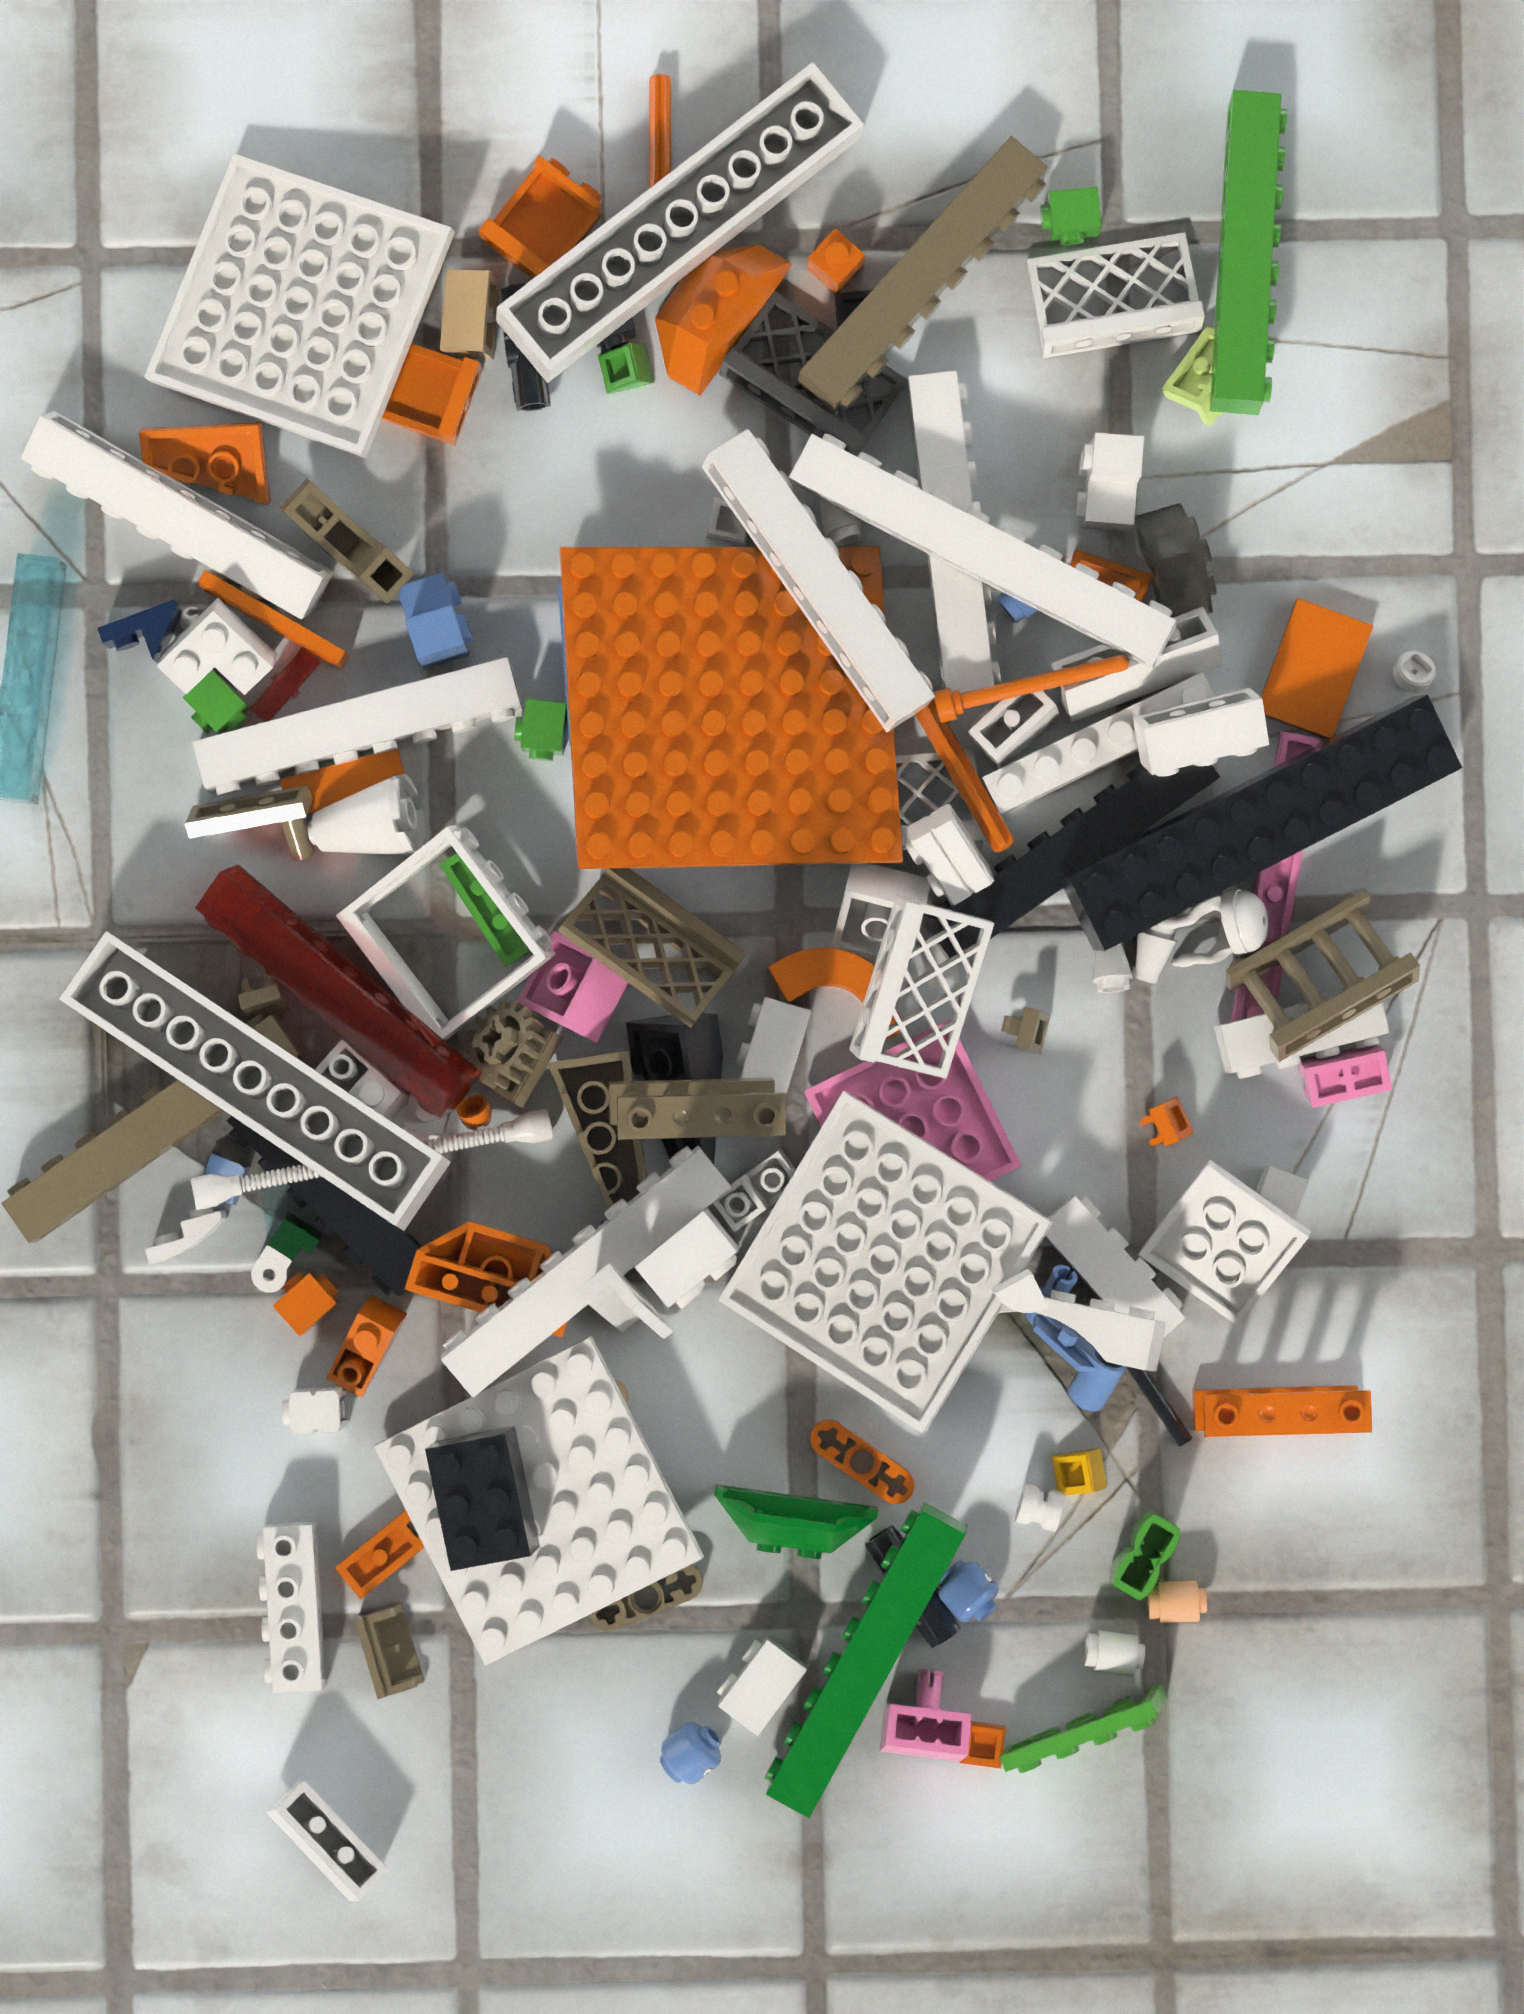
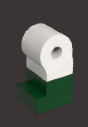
[251,1212,323,1292]

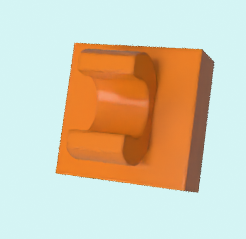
[1140,1096,1194,1147]

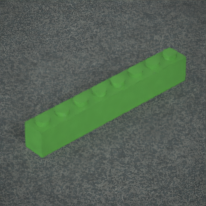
[1209,90,1287,415]

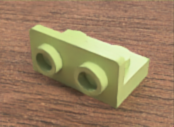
[1162,326,1224,426]

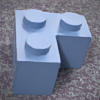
[398,572,474,670]

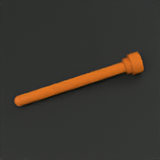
[934,655,1130,723]

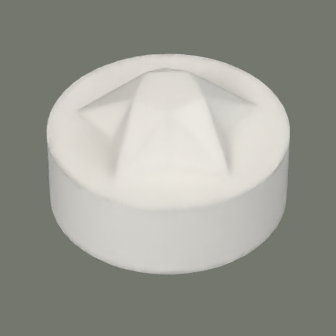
[1393,651,1436,693]

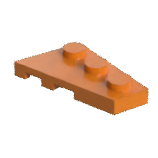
[139,422,271,505]

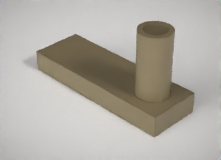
[185,785,316,860]

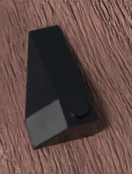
[626,1013,723,1164]

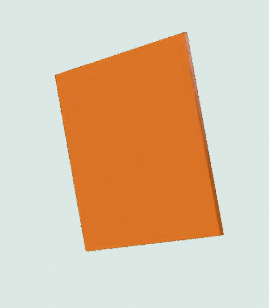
[559,546,903,869]

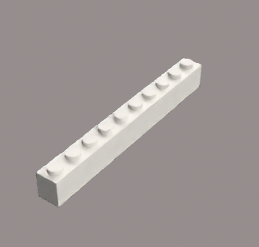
[789,434,1176,669]

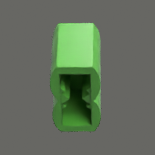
[1109,1510,1180,1601]

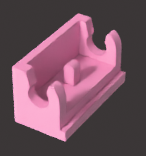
[1297,1044,1392,1108]

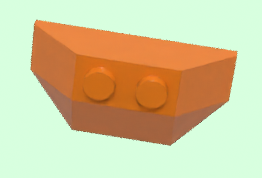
[655,244,792,396]
[404,1221,568,1337]

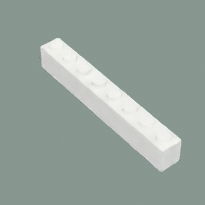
[907,370,1001,693]
[21,411,334,620]
[702,429,935,732]
[192,657,523,797]
[441,1146,731,1398]

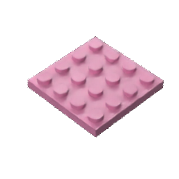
[803,1020,1022,1181]

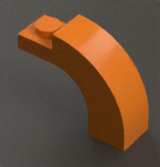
[768,948,901,1041]

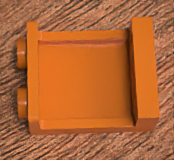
[479,155,604,279]
[381,343,482,446]

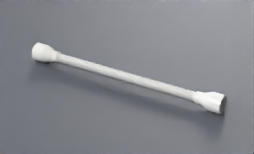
[190,1108,553,1210]

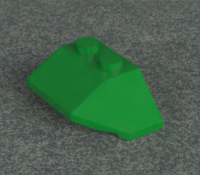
[714,1484,878,1559]

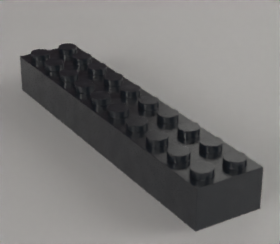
[1058,694,1462,951]

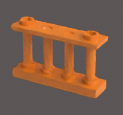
[1192,1385,1372,1437]

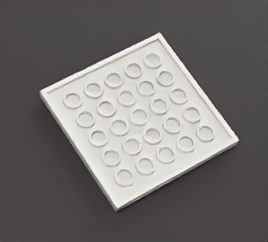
[144,153,455,458]
[718,1091,1053,1433]
[373,1336,704,1666]

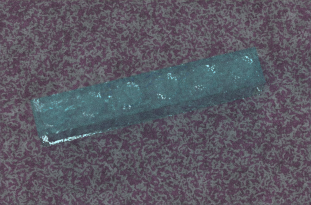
[0,553,67,805]

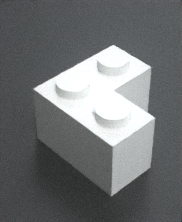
[1076,433,1144,532]
[157,598,277,695]

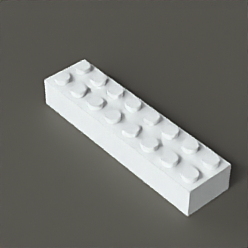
[635,1208,738,1309]

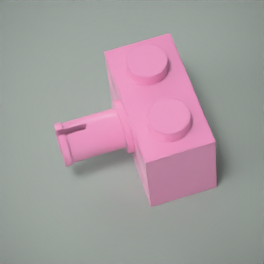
[880,1669,972,1761]

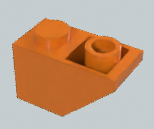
[326,1294,407,1398]

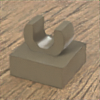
[238,971,289,1021]
[1001,1007,1051,1055]

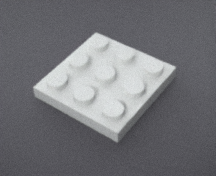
[1138,1160,1311,1326]

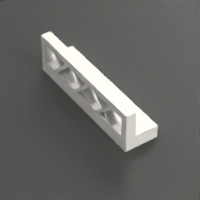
[577,1263,673,1339]

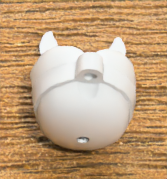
[1156,888,1269,967]

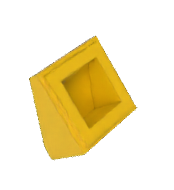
[1052,1448,1107,1495]

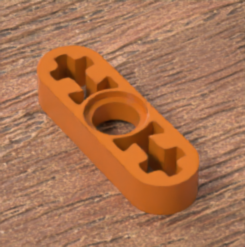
[810,1419,914,1504]

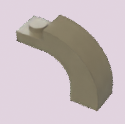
[279,478,415,604]

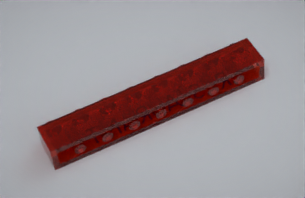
[195,864,482,1118]

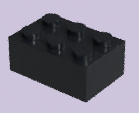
[425,1426,540,1571]

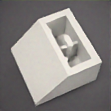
[315,1039,410,1121]

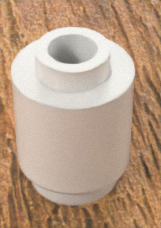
[1084,1630,1145,1676]

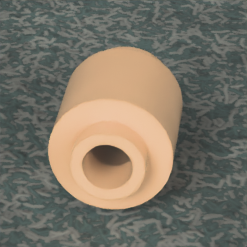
[1147,1580,1207,1623]

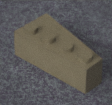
[547,1051,648,1210]

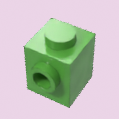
[1040,187,1101,245]
[182,670,251,734]
[514,699,567,761]

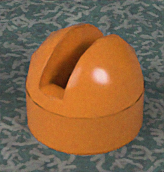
[457,1095,492,1130]

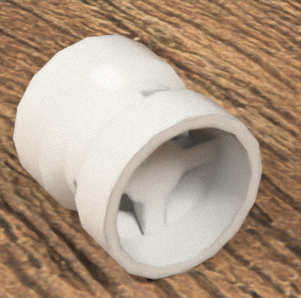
[1015,1482,1065,1532]

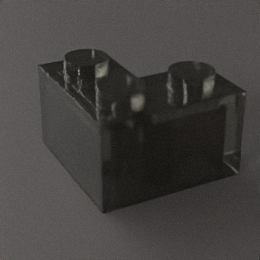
[1134,503,1217,618]

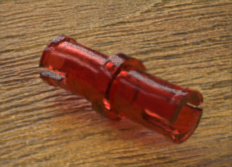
[249,647,321,722]

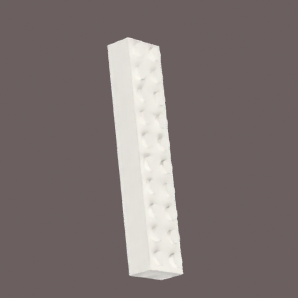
[496,62,864,383]
[59,931,451,1231]

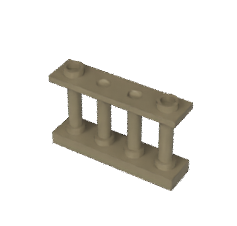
[1226,889,1420,1062]
[609,1078,786,1140]

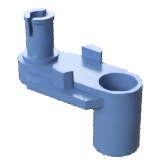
[1024,1265,1127,1412]

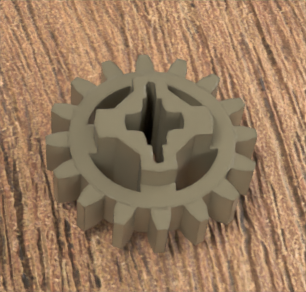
[463,1000,546,1089]

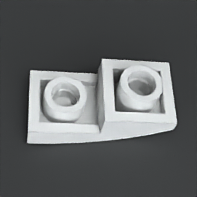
[713,1149,796,1232]
[145,1207,227,1265]

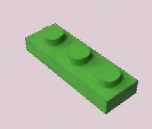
[439,848,531,968]

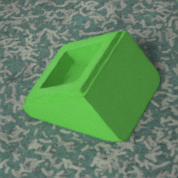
[598,342,654,394]

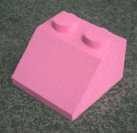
[517,930,628,1043]

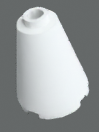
[307,774,425,855]

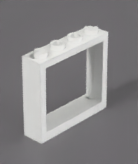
[336,825,556,1046]

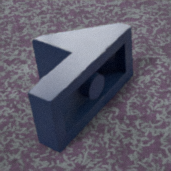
[97,600,182,663]

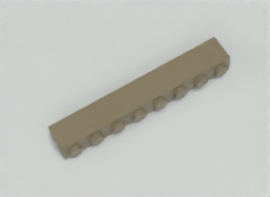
[797,135,1048,414]
[1,1014,303,1243]

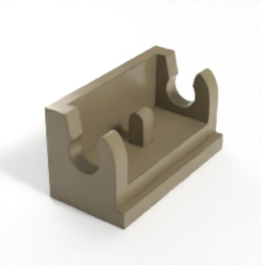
[355,1602,425,1699]

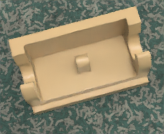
[440,269,500,360]

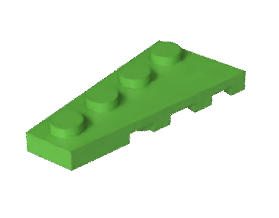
[999,1682,1167,1773]

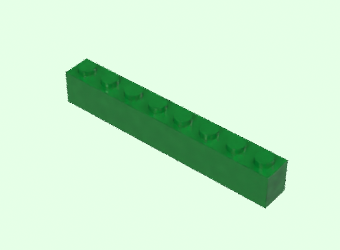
[764,1502,968,1818]

